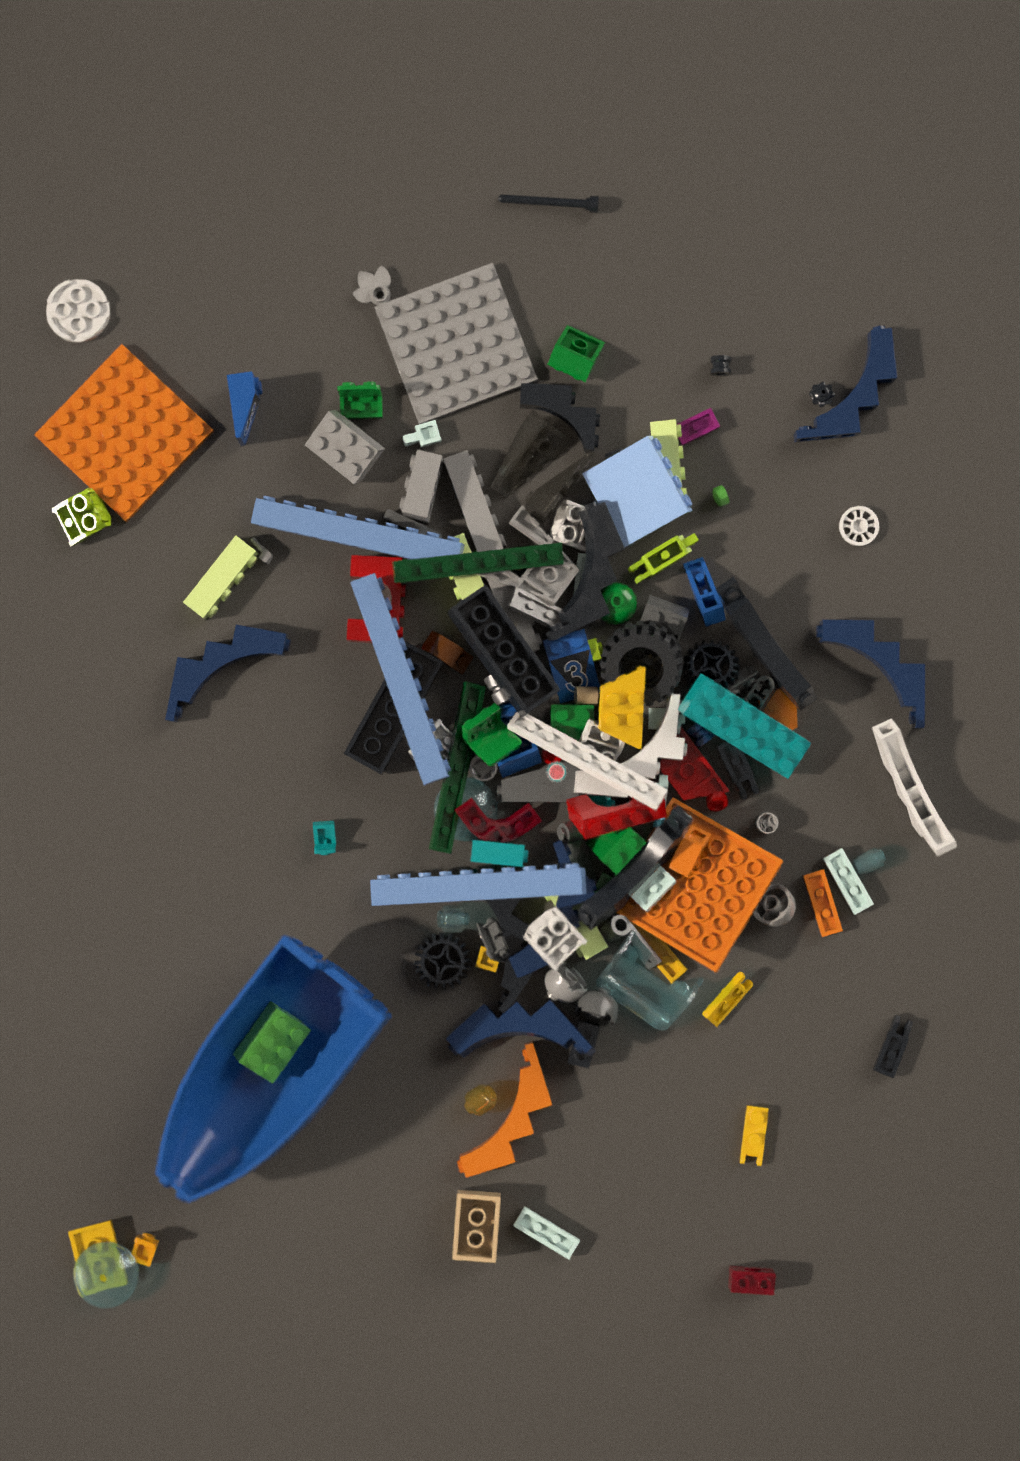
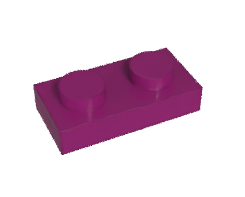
[677,408,720,446]

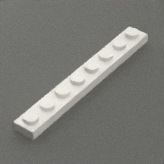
[507,713,668,810]

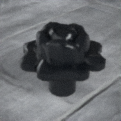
[809,381,835,407]

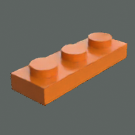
[802,869,843,937]

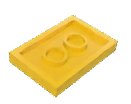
[68,1219,127,1295]

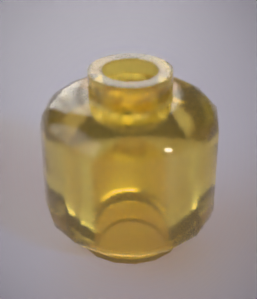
[464,1084,497,1117]

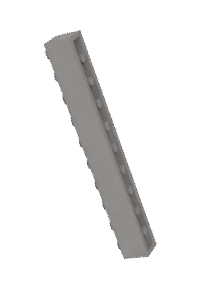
[444,450,543,653]

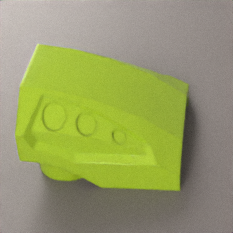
[52,488,111,546]

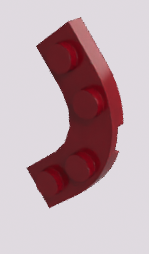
[455,797,542,843]

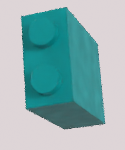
[471,840,528,867]

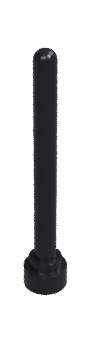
[498,194,599,213]

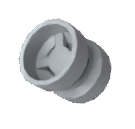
[755,812,779,834]

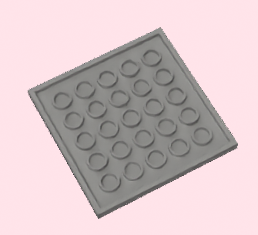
[375,263,538,424]

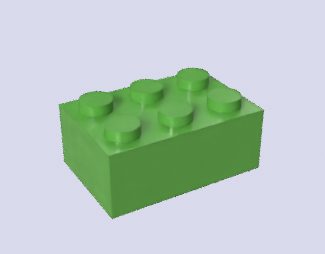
[233,1001,311,1083]

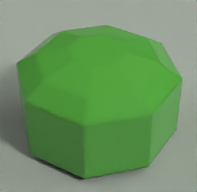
[712,485,730,507]

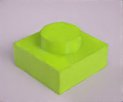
[588,638,603,662]

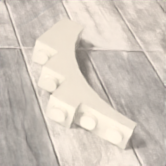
[574,694,687,798]
[872,719,957,856]

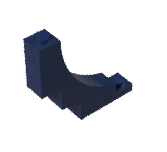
[794,326,897,443]
[816,620,925,729]
[165,624,291,723]
[446,1000,596,1058]

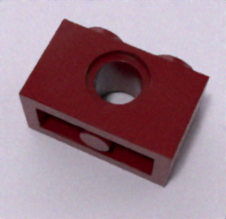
[728,1266,776,1295]

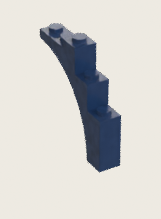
[509,840,597,978]

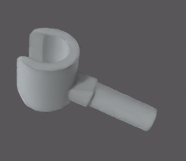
[250,537,273,564]

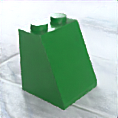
[585,827,646,875]

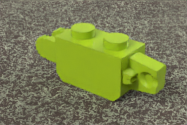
[627,533,699,584]

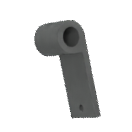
[557,821,597,881]
[600,915,662,970]

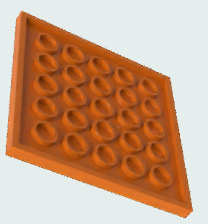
[34,344,214,522]
[616,797,784,973]

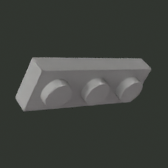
[507,587,562,629]

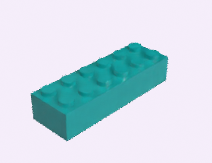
[678,673,812,779]

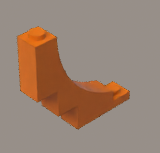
[457,1041,552,1178]

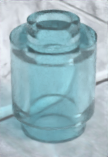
[853,847,887,875]

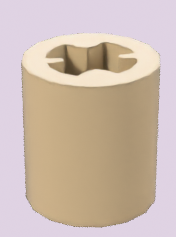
[574,686,598,706]

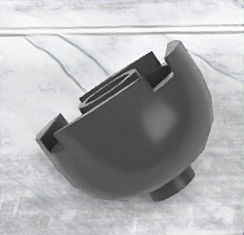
[574,988,618,1026]

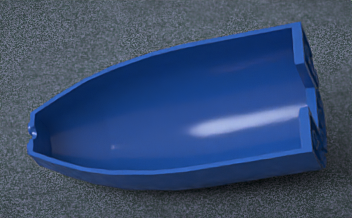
[155,935,392,1202]

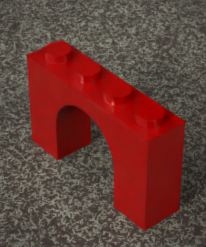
[346,555,406,643]
[566,794,667,839]

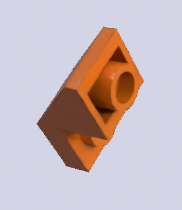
[669,825,711,877]

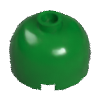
[600,582,637,625]

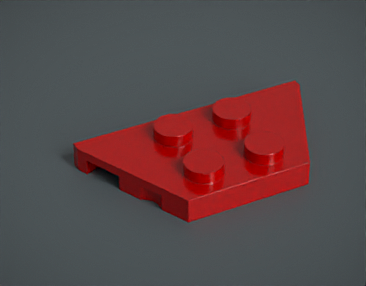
[660,727,730,801]

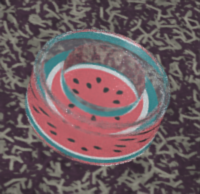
[546,761,567,783]

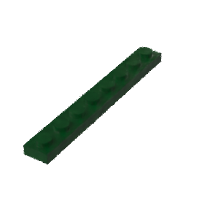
[392,543,564,583]
[429,682,486,854]

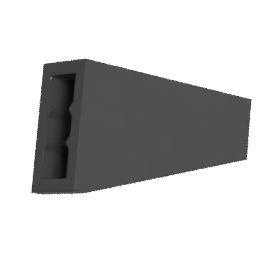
[497,762,579,803]

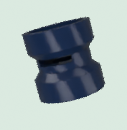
[686,723,715,748]

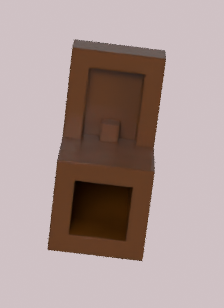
[421,630,474,675]

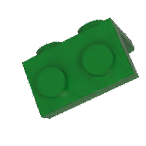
[337,382,383,420]
[462,703,522,766]

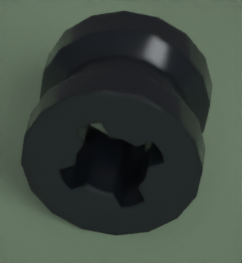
[710,355,731,376]

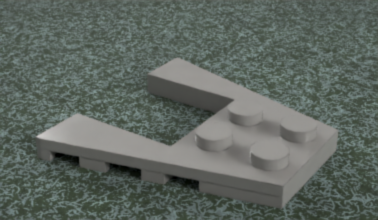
[477,505,579,605]

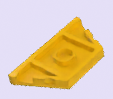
[599,666,645,749]

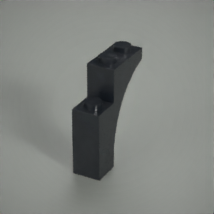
[520,383,600,454]

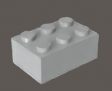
[305,409,385,484]
[399,450,443,524]

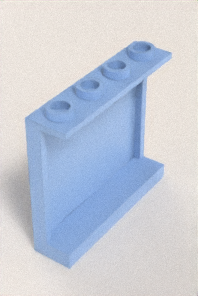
[582,436,692,548]

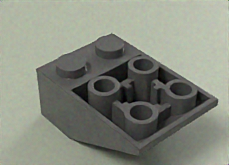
[626,595,690,671]

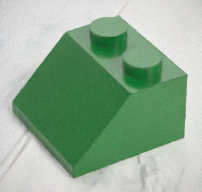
[547,325,605,383]
[551,705,594,742]

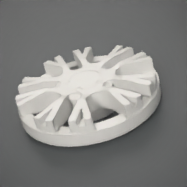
[839,506,879,546]

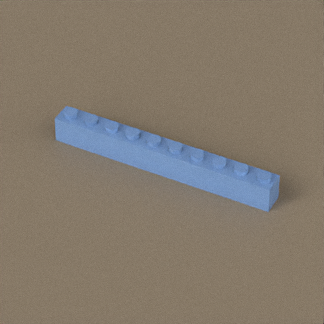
[251,496,465,559]
[351,573,451,786]
[370,864,586,906]

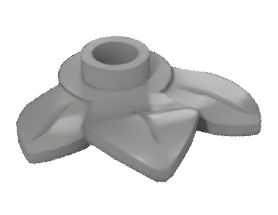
[353,266,391,305]

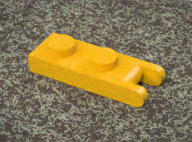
[702,972,753,1027]
[740,1105,769,1166]

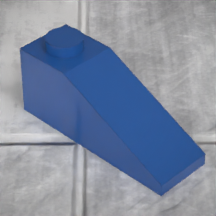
[683,557,726,627]

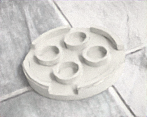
[46,279,110,343]

